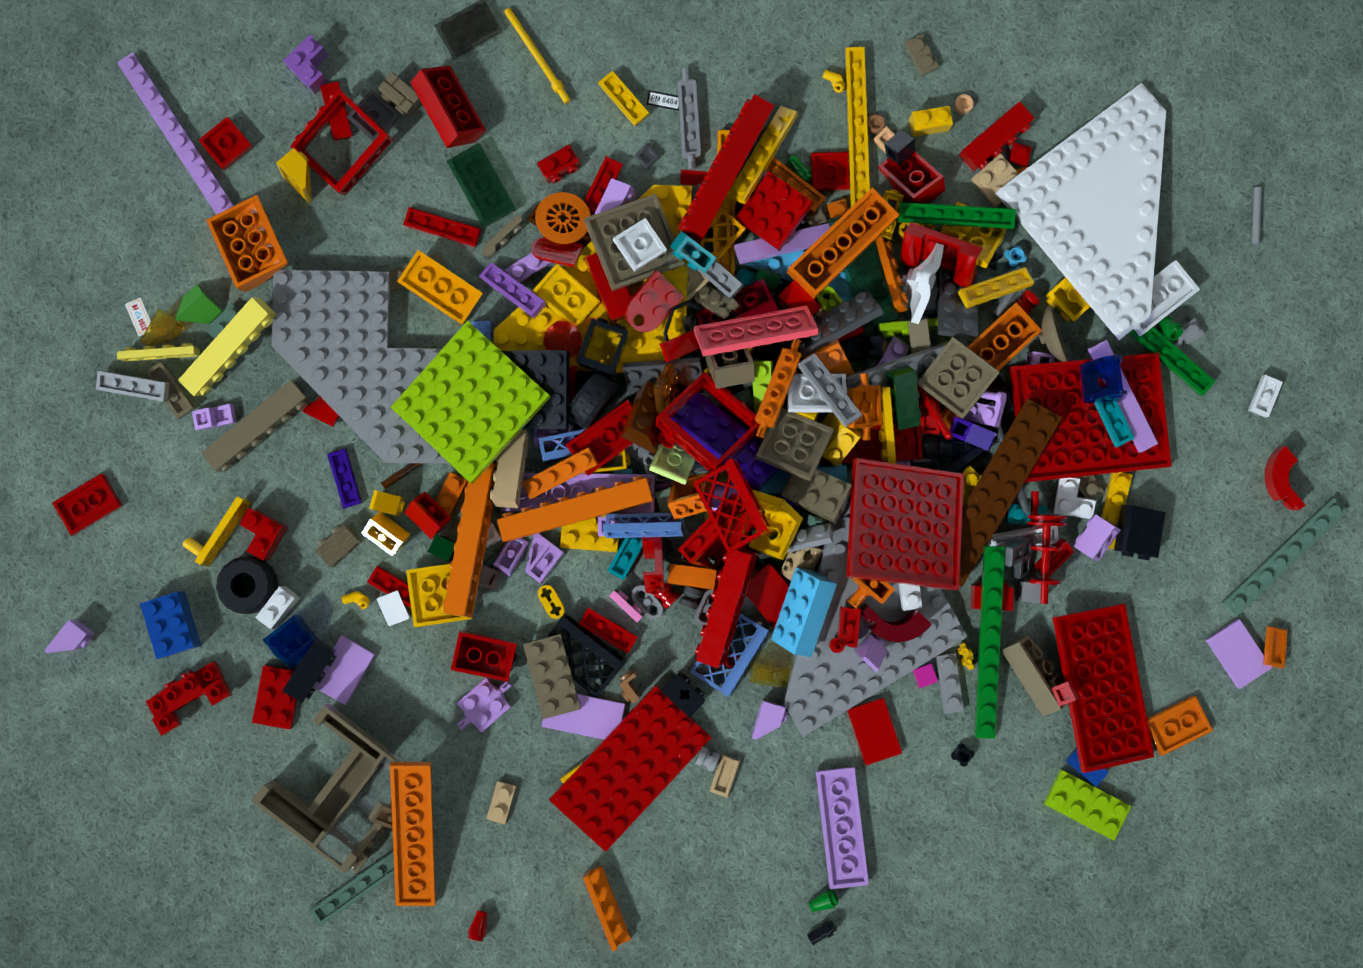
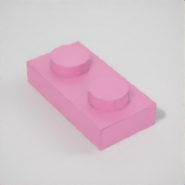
[609,590,643,622]

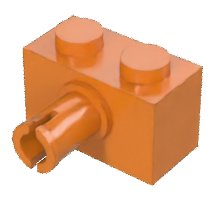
[847,577,895,609]

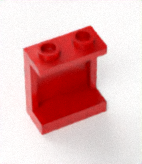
[642,537,665,595]

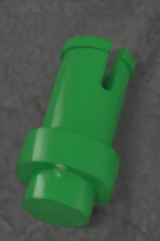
[787,154,812,182]

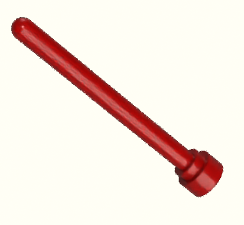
[917,385,952,439]

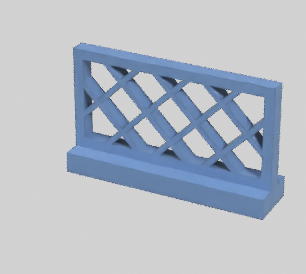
[690,613,770,697]

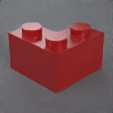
[239,508,288,560]

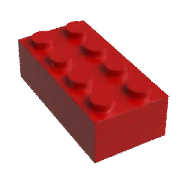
[410,65,486,148]

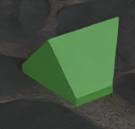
[175,284,223,324]

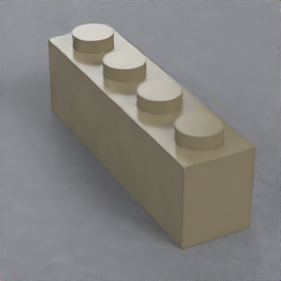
[1001,635,1066,716]

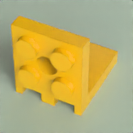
[748,490,803,560]

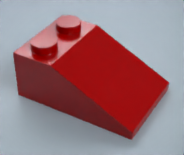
[878,151,945,204]
[450,629,517,682]

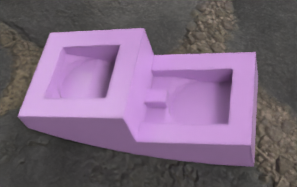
[192,404,237,430]

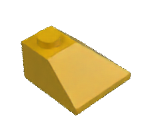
[276,148,312,203]

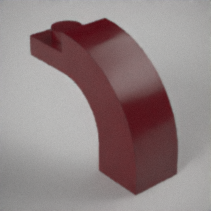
[860,603,932,642]

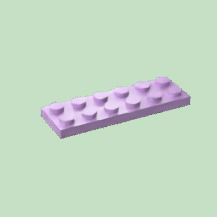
[815,766,869,889]

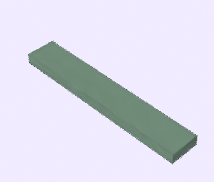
[310,851,394,926]

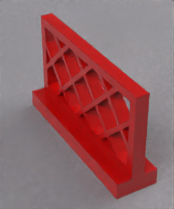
[693,458,773,554]

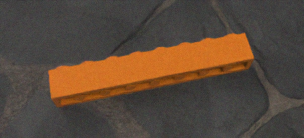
[443,463,497,618]
[497,476,654,542]

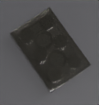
[434,0,502,60]

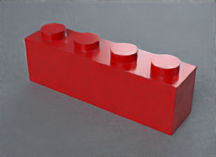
[959,101,1035,172]

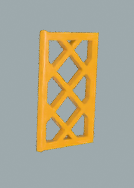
[700,207,746,261]

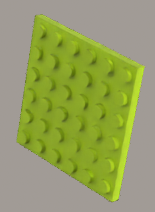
[391,320,551,484]

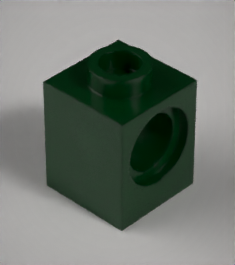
[427,534,455,562]

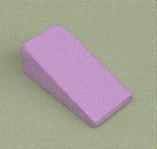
[493,538,529,577]

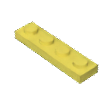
[117,343,200,362]

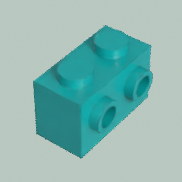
[670,231,716,273]

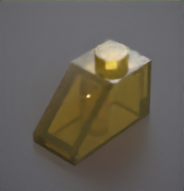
[140,308,185,346]
[749,661,790,688]

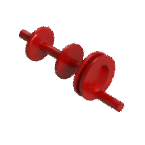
[1027,491,1067,604]

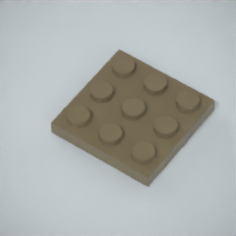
[917,337,1000,419]
[756,408,834,481]

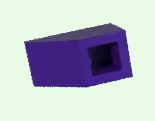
[950,416,997,451]

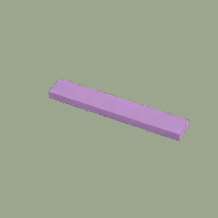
[734,222,835,264]
[1088,340,1158,453]

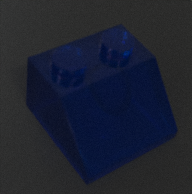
[263,615,318,669]

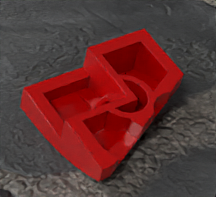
[302,396,339,427]

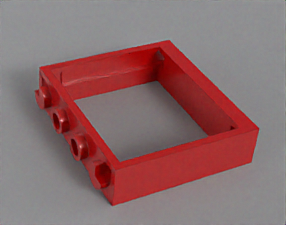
[290,89,394,196]
[656,372,760,473]
[678,492,765,569]

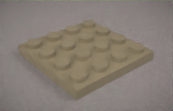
[584,194,684,291]

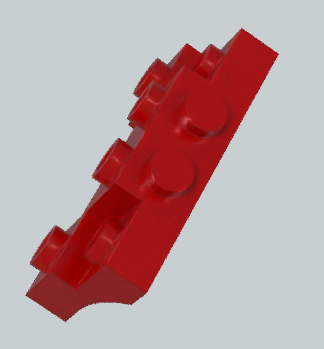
[145,661,233,736]

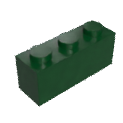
[886,365,922,430]

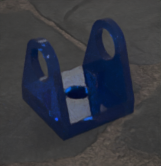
[1080,355,1127,403]

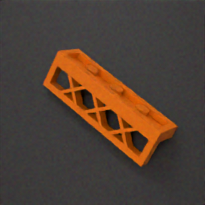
[583,865,631,952]

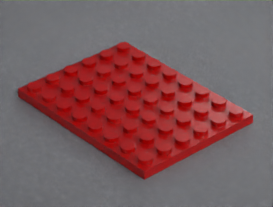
[1010,353,1172,482]

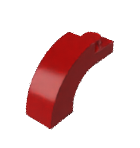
[1265,446,1305,511]

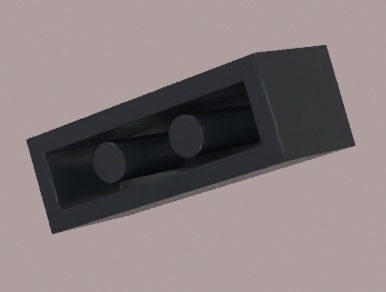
[282,638,337,703]

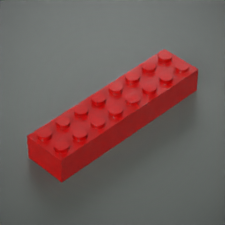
[678,94,774,244]

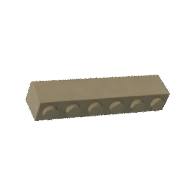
[201,380,310,472]

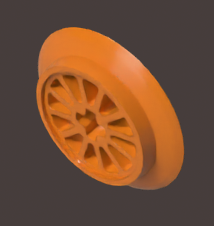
[535,192,591,244]

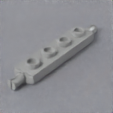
[677,68,701,170]

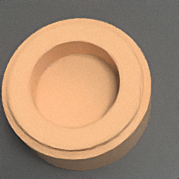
[954,94,974,114]

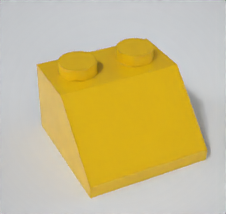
[821,412,862,467]

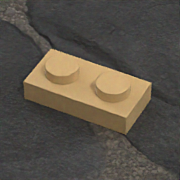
[487,781,516,824]

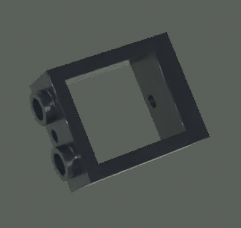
[576,318,630,378]

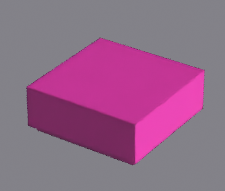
[913,663,938,688]

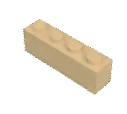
[490,429,530,508]

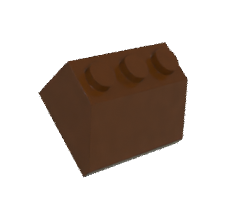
[621,381,670,454]

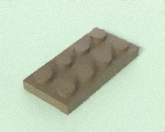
[523,634,581,719]

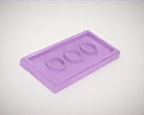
[541,694,625,739]

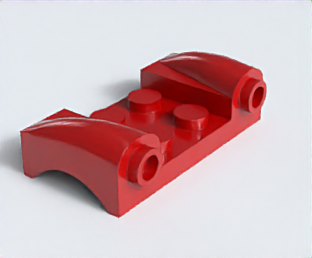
[900,222,983,287]

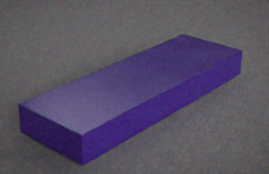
[327,448,363,509]

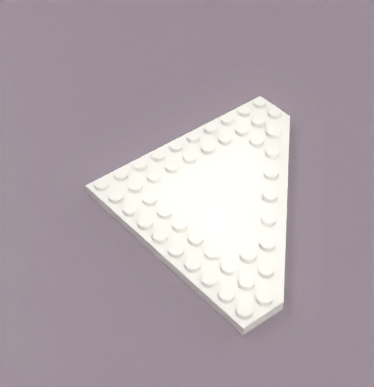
[995,83,1166,340]

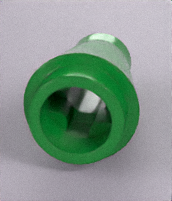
[1159,315,1183,341]
[808,889,839,912]

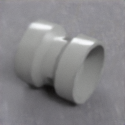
[695,746,720,772]

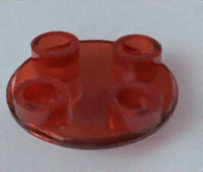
[543,321,582,358]

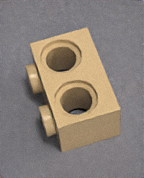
[780,546,823,581]

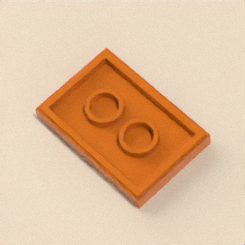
[1147,695,1213,756]

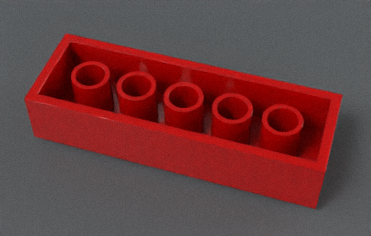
[695,547,759,668]

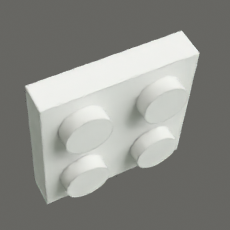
[613,218,667,272]

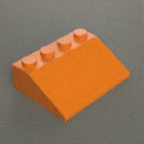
[206,195,289,293]

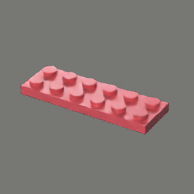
[694,305,818,356]

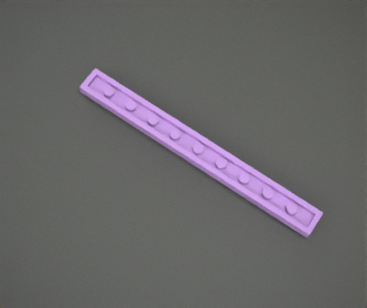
[117,52,234,215]

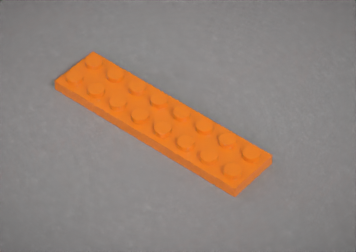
[390,762,436,906]

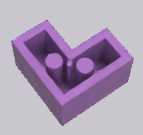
[283,35,329,94]

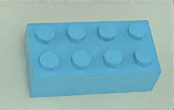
[771,567,837,657]

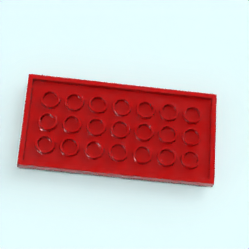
[1052,604,1154,773]
[549,685,712,852]

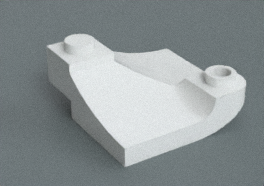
[902,243,944,324]

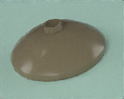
[1039,305,1068,362]

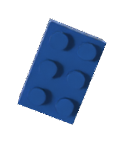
[140,591,201,659]

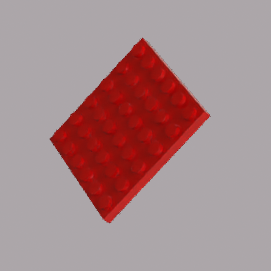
[846,458,964,590]

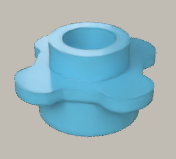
[1004,245,1027,268]

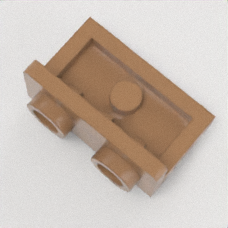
[619,670,641,703]

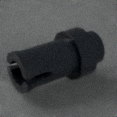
[807,921,837,946]

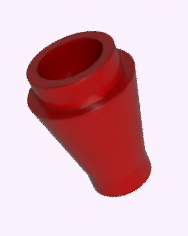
[467,910,488,942]

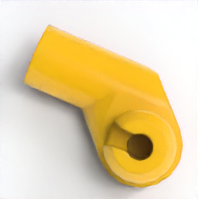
[822,69,845,93]
[341,591,370,609]

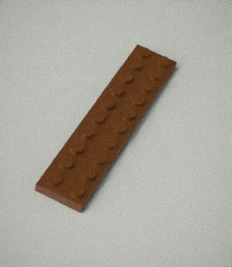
[959,398,1062,587]

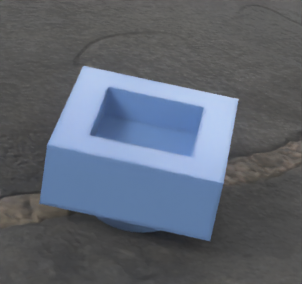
[472,321,492,341]

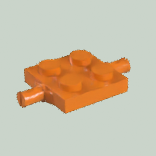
[847,373,882,440]

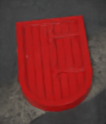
[531,237,584,267]

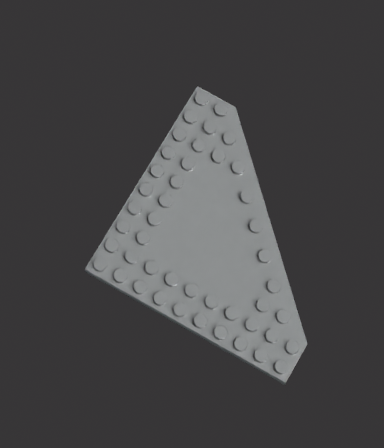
[783,484,968,737]

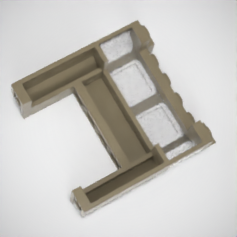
[251,703,405,874]

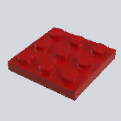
[735,171,814,251]

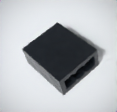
[1114,505,1166,561]

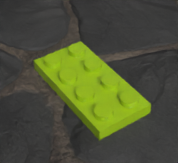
[1043,769,1132,841]

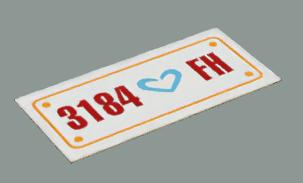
[125,297,154,336]

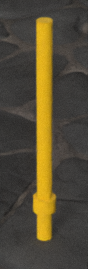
[504,8,571,104]

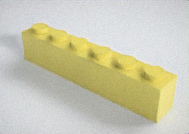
[178,297,276,396]

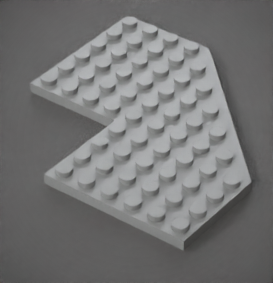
[272,270,450,464]

